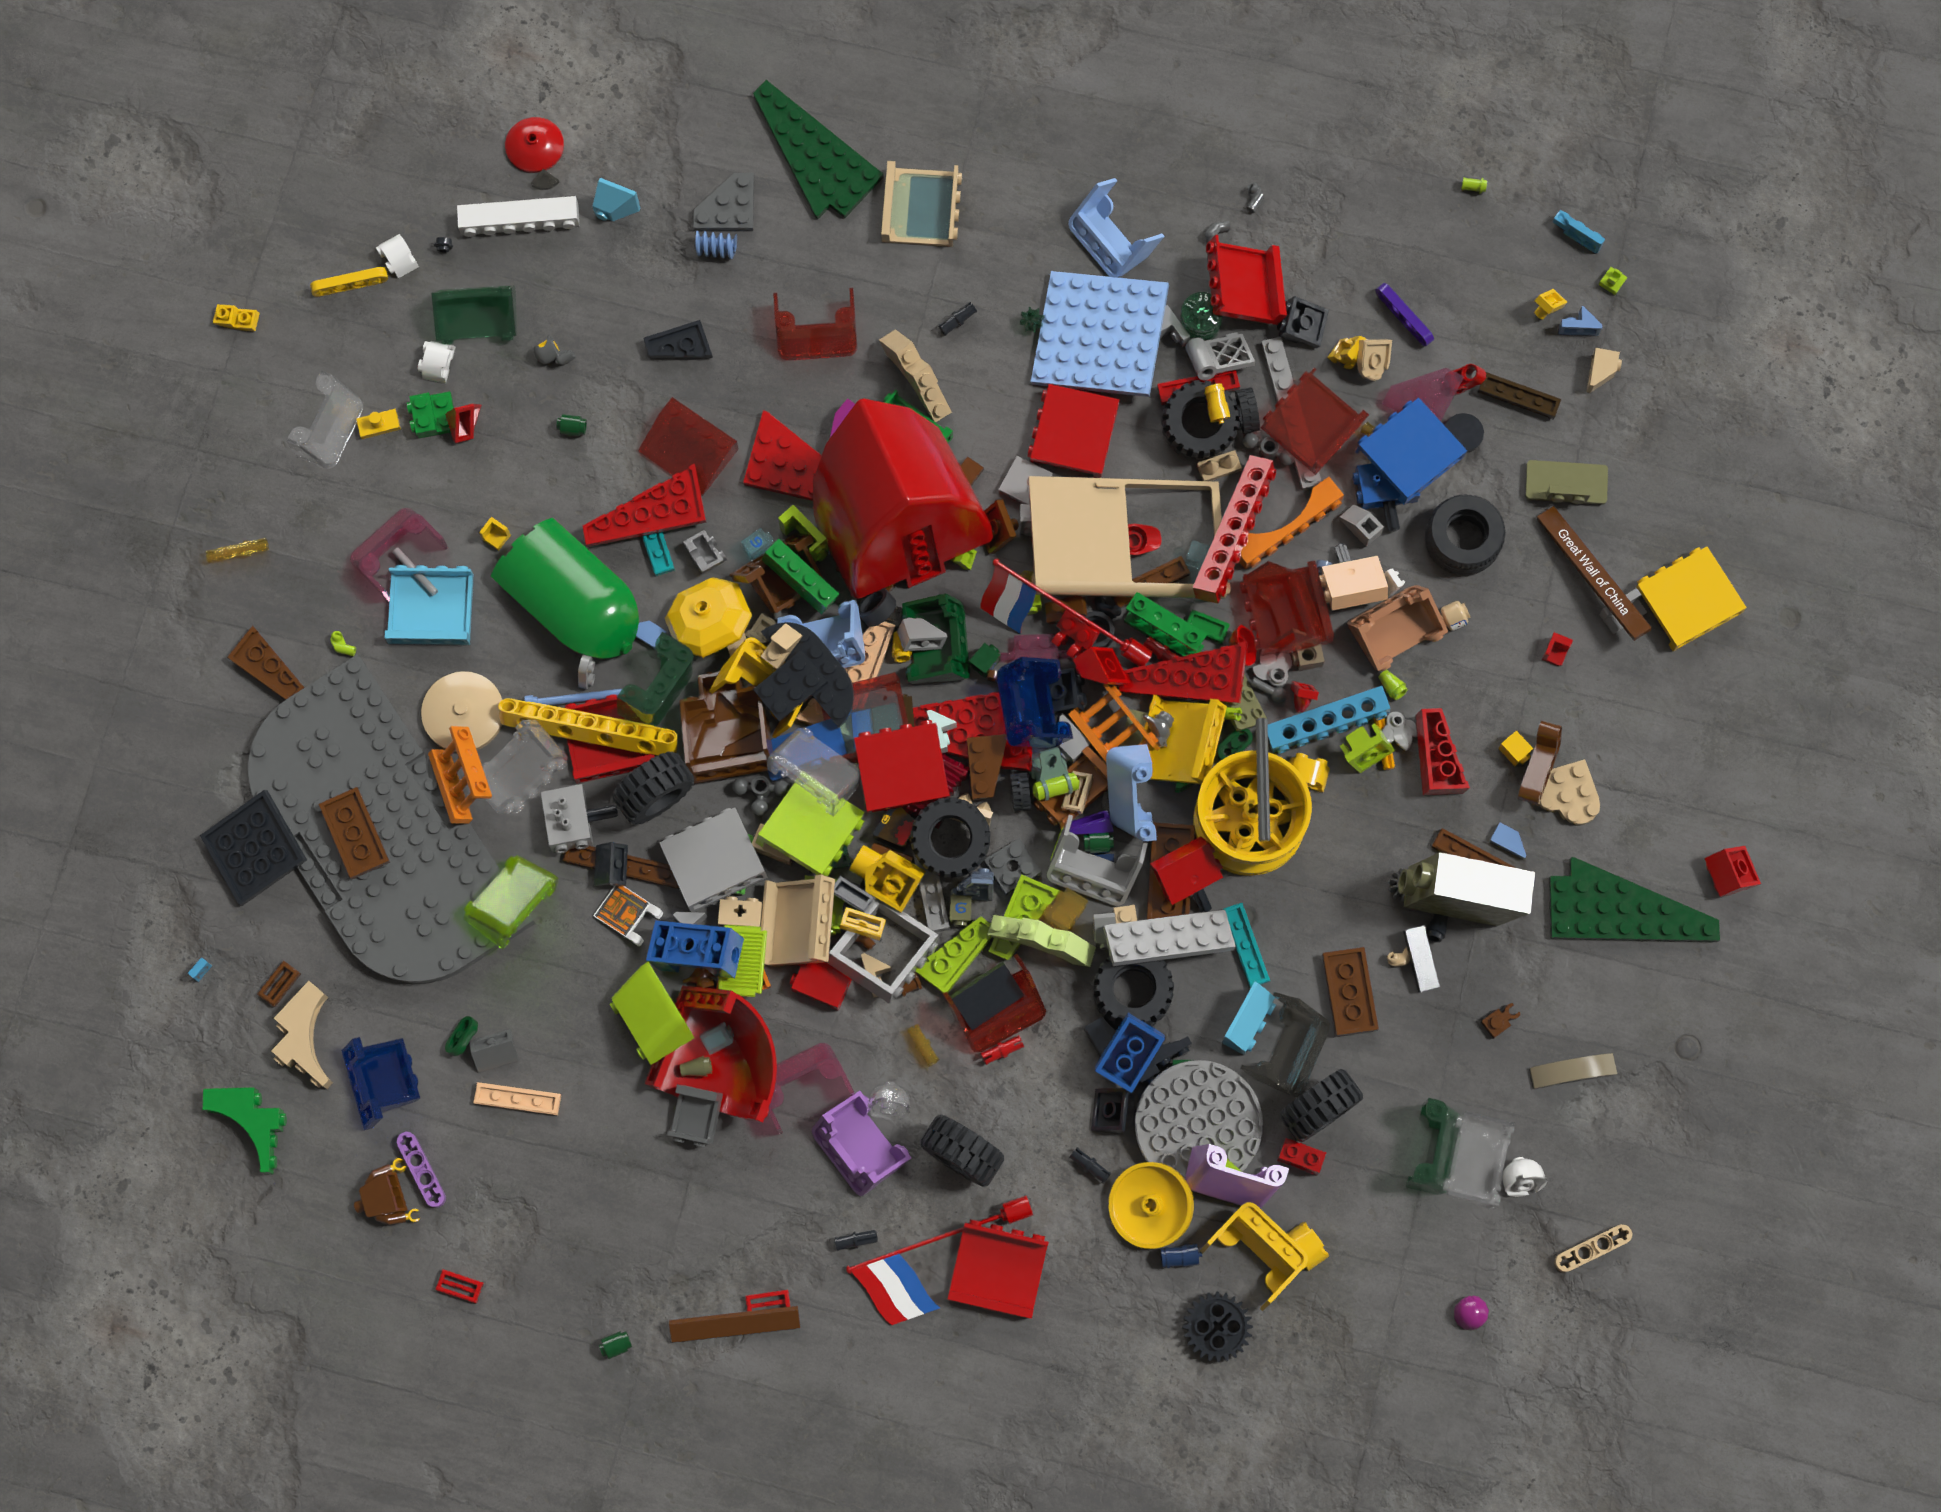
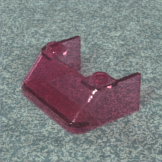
[350,508,448,602]
[769,1043,855,1135]

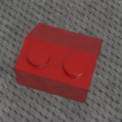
[1073,647,1130,685]
[1704,846,1761,897]

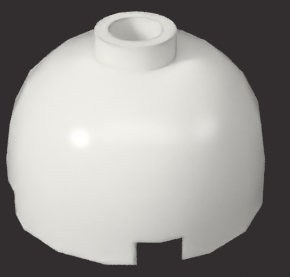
[1502,1157,1547,1197]

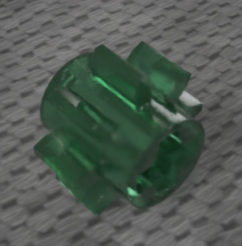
[1020,307,1044,333]

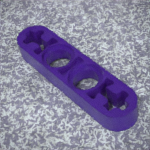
[1375,283,1434,347]

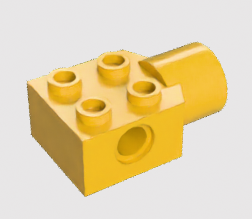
[849,845,926,913]

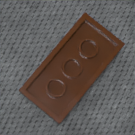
[319,787,390,880]
[1322,947,1379,1037]

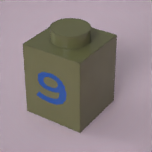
[950,895,972,927]

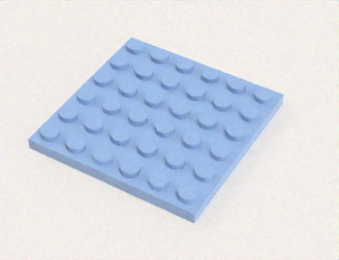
[1031,271,1169,397]

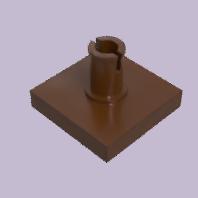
[984,499,1019,554]

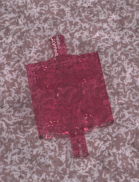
[1000,634,1070,676]

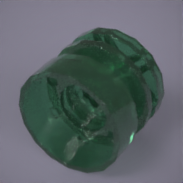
[1180,292,1223,341]

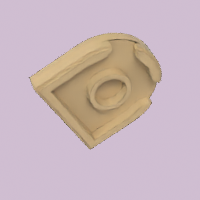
[1357,339,1392,381]

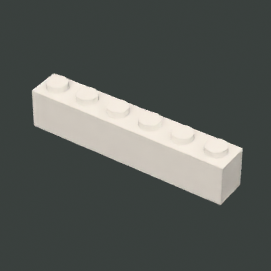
[457,196,580,237]

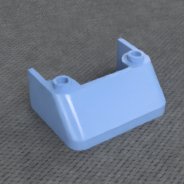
[1068,178,1165,278]

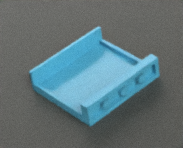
[385,565,474,645]

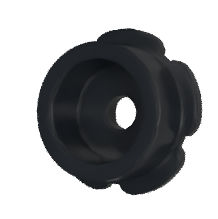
[434,237,453,253]

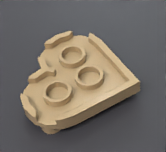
[1536,759,1600,825]

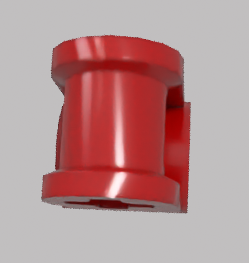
[1445,363,1486,395]

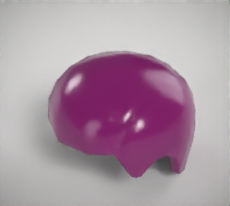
[1454,1295,1489,1330]

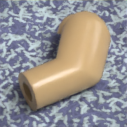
[1387,946,1410,967]

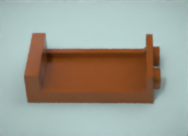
[1032,746,1108,829]

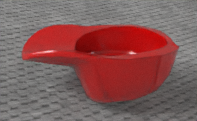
[1128,524,1162,555]
[1229,625,1257,666]

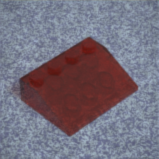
[638,397,739,496]

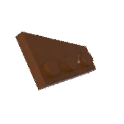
[967,734,1008,800]

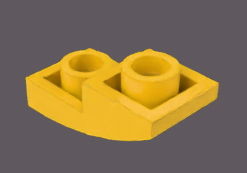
[213,304,260,331]

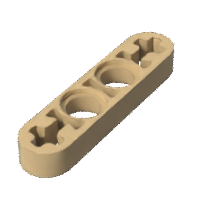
[1554,1224,1632,1272]

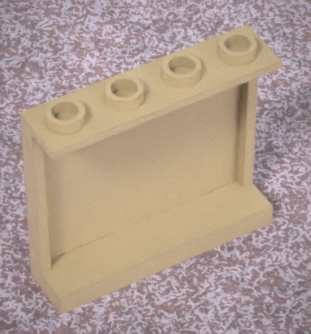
[761,875,835,966]

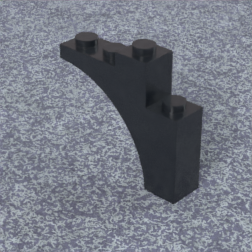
[1084,1017,1192,1085]

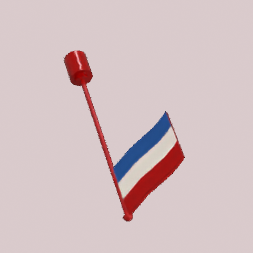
[980,559,1152,666]
[846,1195,1034,1325]

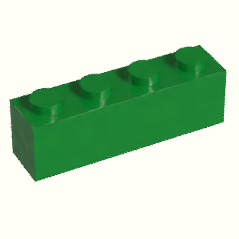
[761,538,839,615]

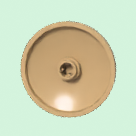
[421,672,503,753]

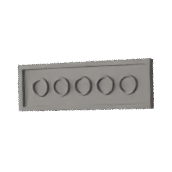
[1103,910,1236,966]

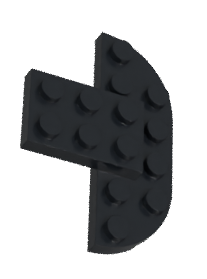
[753,622,854,728]

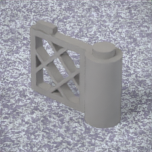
[1185,332,1255,380]

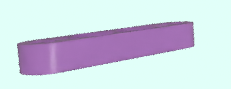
[397,1132,446,1208]

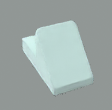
[927,710,957,753]

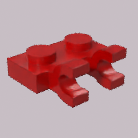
[1051,610,1100,658]

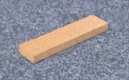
[474,1082,561,1116]

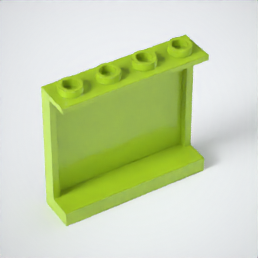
[755,773,865,877]

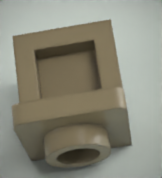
[745,613,777,645]

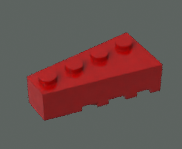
[1415,708,1470,795]

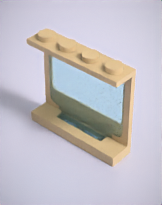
[881,161,962,247]

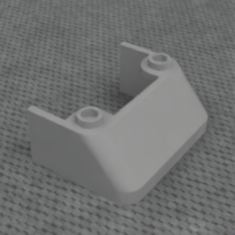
[1047,815,1148,906]

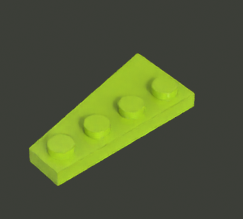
[989,874,1060,960]
[915,916,992,995]

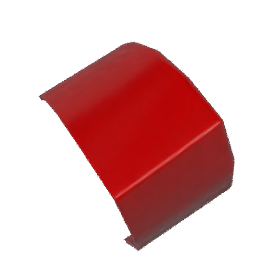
[813,398,993,599]

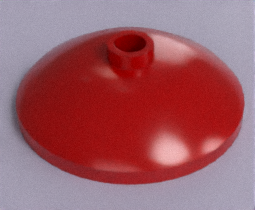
[505,117,564,173]

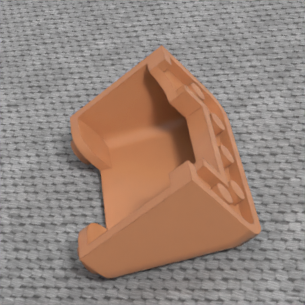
[1347,585,1448,671]

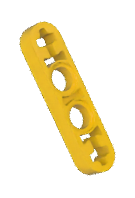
[310,267,388,297]

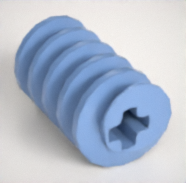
[695,231,737,259]

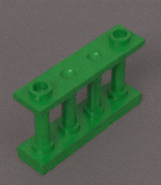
[1124,592,1207,657]

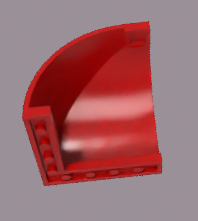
[645,985,777,1123]

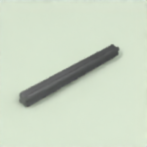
[1256,718,1270,842]

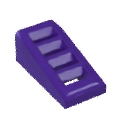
[1069,810,1114,834]

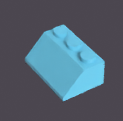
[1222,982,1276,1055]

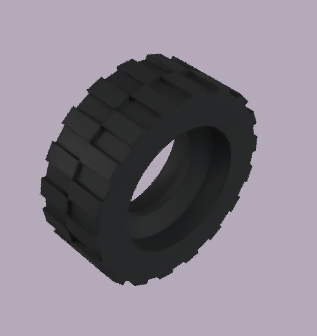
[1235,387,1260,434]

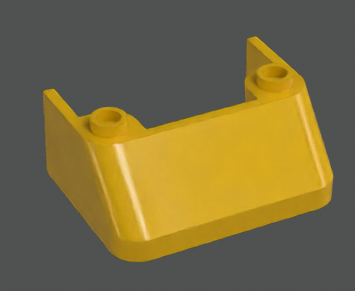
[709,637,802,738]
[1200,1202,1308,1311]

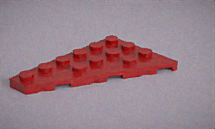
[743,410,822,501]
[913,689,1017,759]

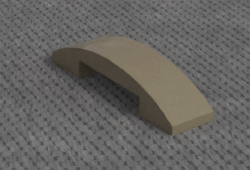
[1529,1053,1617,1089]

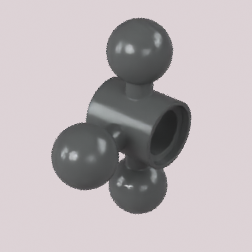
[1243,424,1295,466]
[732,776,790,816]

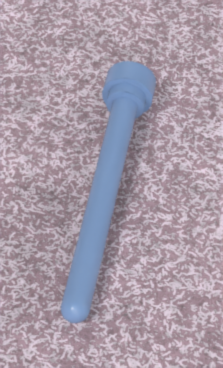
[525,689,624,705]

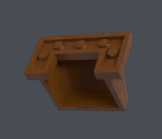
[730,533,823,613]

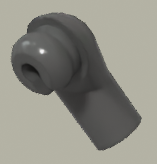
[1205,221,1230,242]

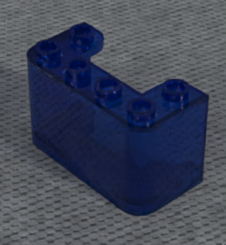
[997,657,1073,748]

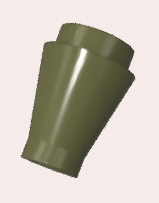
[680,1056,712,1076]

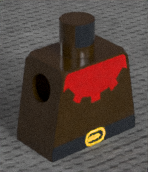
[872,807,915,851]

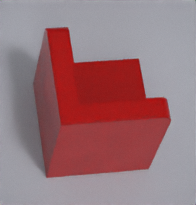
[1542,632,1573,667]

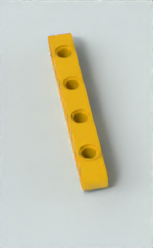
[498,698,677,755]

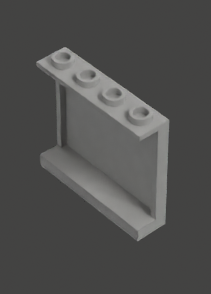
[659,808,768,912]

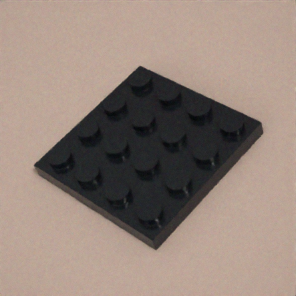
[200,790,307,906]

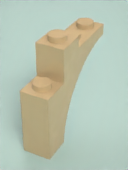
[879,329,952,422]
[272,981,333,1089]

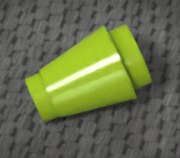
[1378,670,1408,700]

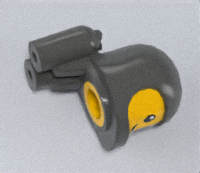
[534,335,576,365]

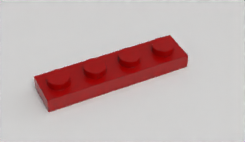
[1157,370,1240,405]

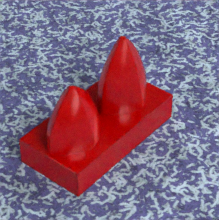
[1290,681,1319,713]

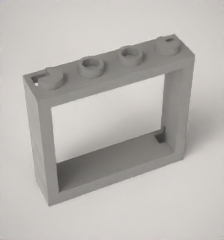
[827,897,938,1004]

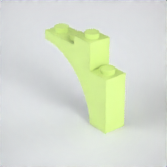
[988,915,1096,967]

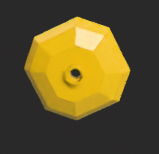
[665,577,752,658]

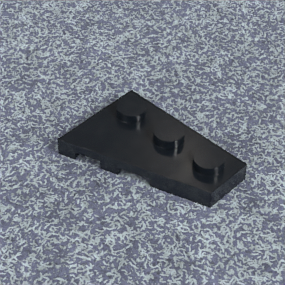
[643,320,713,358]

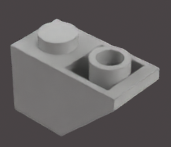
[1020,504,1032,536]
[1339,505,1384,547]

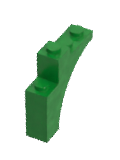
[203,1087,287,1175]

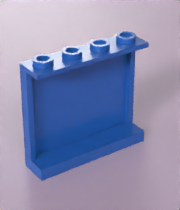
[1355,397,1467,505]

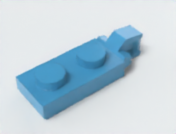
[1553,210,1605,254]

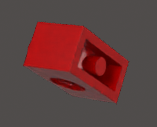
[1277,1138,1326,1175]

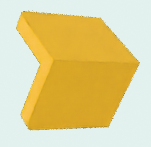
[479,517,511,551]

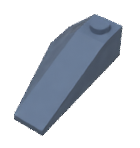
[951,868,994,901]

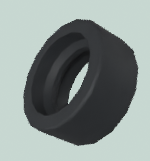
[858,588,896,627]
[1084,611,1115,649]

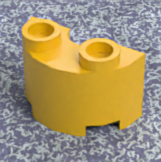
[1327,336,1367,369]
[1289,753,1330,793]
[1286,1221,1329,1271]

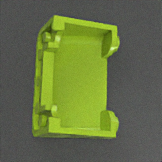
[610,962,694,1065]

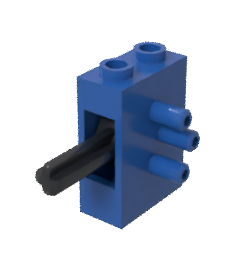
[1353,463,1420,532]

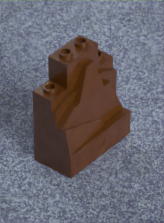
[680,671,775,784]

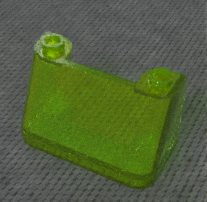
[464,855,559,950]

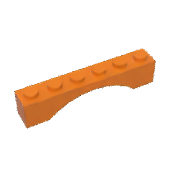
[1239,477,1344,570]

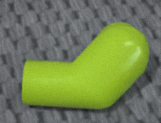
[330,631,356,657]

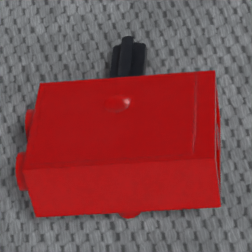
[1150,836,1223,913]

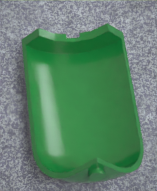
[490,518,639,658]

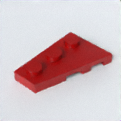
[1000,708,1033,772]

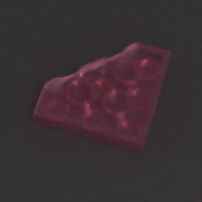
[1382,368,1464,421]

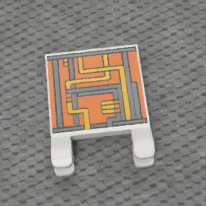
[593,886,663,946]

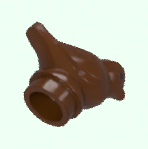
[682,968,716,989]

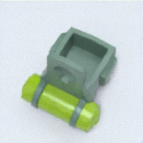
[1028,747,1080,801]

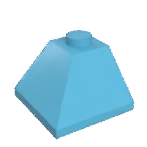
[593,178,640,221]

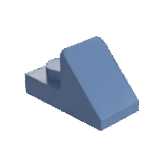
[1558,306,1602,336]

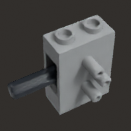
[541,784,618,853]

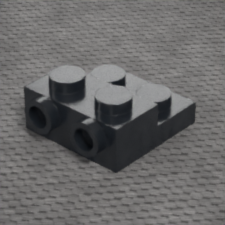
[1277,296,1329,348]
[1036,668,1087,716]

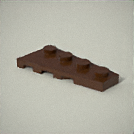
[227,626,304,700]

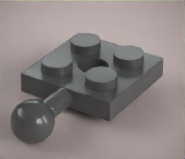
[984,838,1041,895]

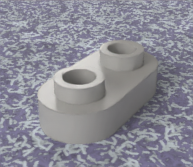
[578,655,595,689]

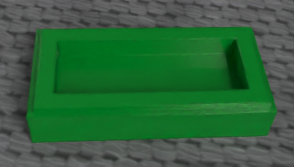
[1187,609,1230,644]

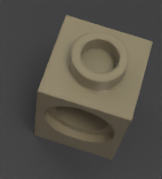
[1292,642,1325,671]

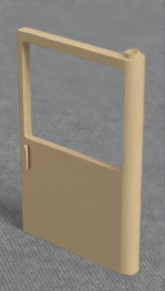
[1027,476,1230,599]

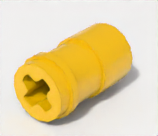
[1204,384,1231,424]

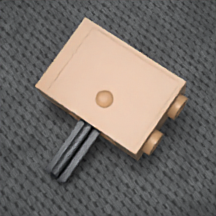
[1319,543,1388,610]

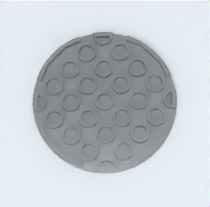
[1135,1060,1263,1178]

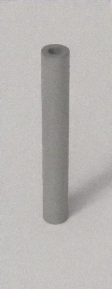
[392,548,438,596]

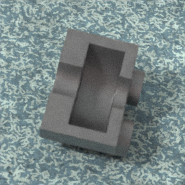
[683,530,727,574]

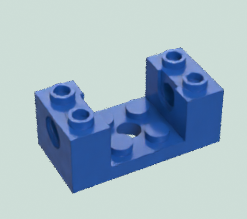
[646,920,744,978]

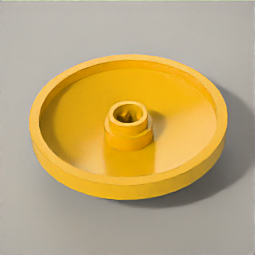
[1109,1162,1194,1249]

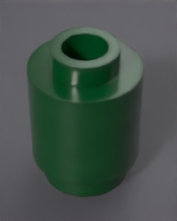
[556,414,587,436]
[1084,832,1114,854]
[599,1331,632,1359]

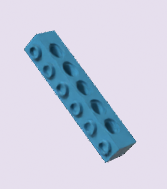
[1268,686,1391,754]

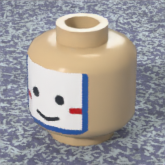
[1441,601,1471,631]

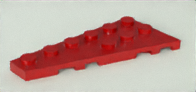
[583,463,706,547]
[1119,641,1248,704]

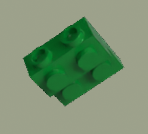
[407,391,454,439]

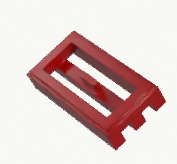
[435,1269,484,1304]
[746,1290,790,1311]

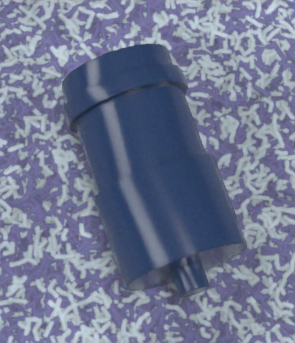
[1160,1244,1202,1268]

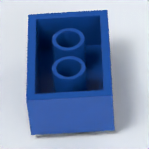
[1095,1013,1165,1093]

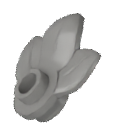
[1252,650,1292,686]
[1382,711,1417,751]

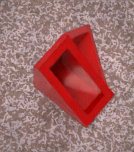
[445,404,482,443]

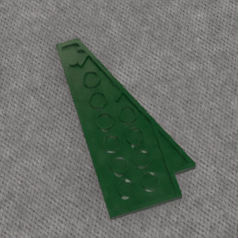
[753,80,884,219]
[1549,857,1720,942]

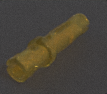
[205,537,269,563]

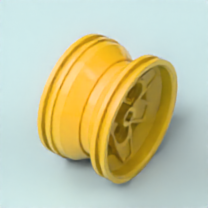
[1193,750,1312,876]

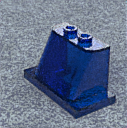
[341,1037,420,1130]

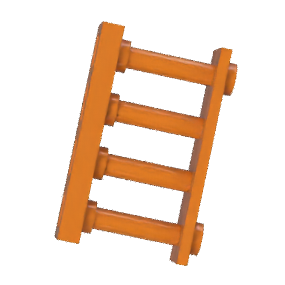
[1068,684,1160,761]
[428,726,492,824]

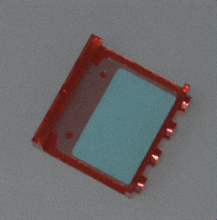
[821,672,909,768]

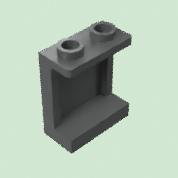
[667,1084,723,1147]

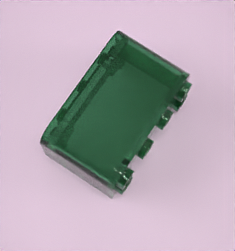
[617,632,693,727]

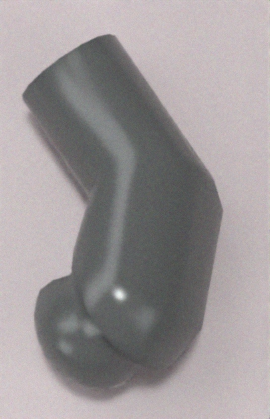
[1246,182,1264,213]

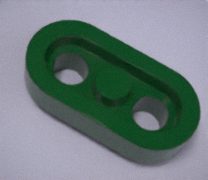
[1217,729,1253,761]
[445,1016,478,1057]

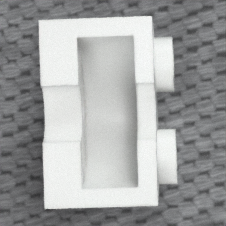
[376,234,419,278]
[418,341,456,384]

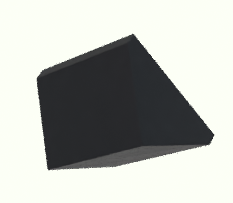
[1091,1088,1129,1135]

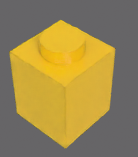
[1498,730,1533,766]

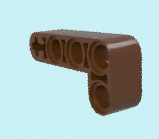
[1518,721,1562,805]

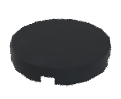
[1445,413,1484,453]

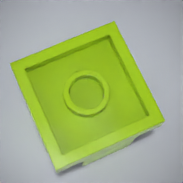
[1340,723,1395,773]

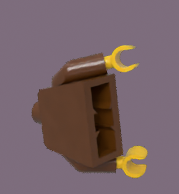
[354,1158,420,1225]

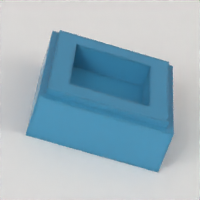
[188,958,212,982]

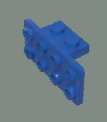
[768,719,847,781]

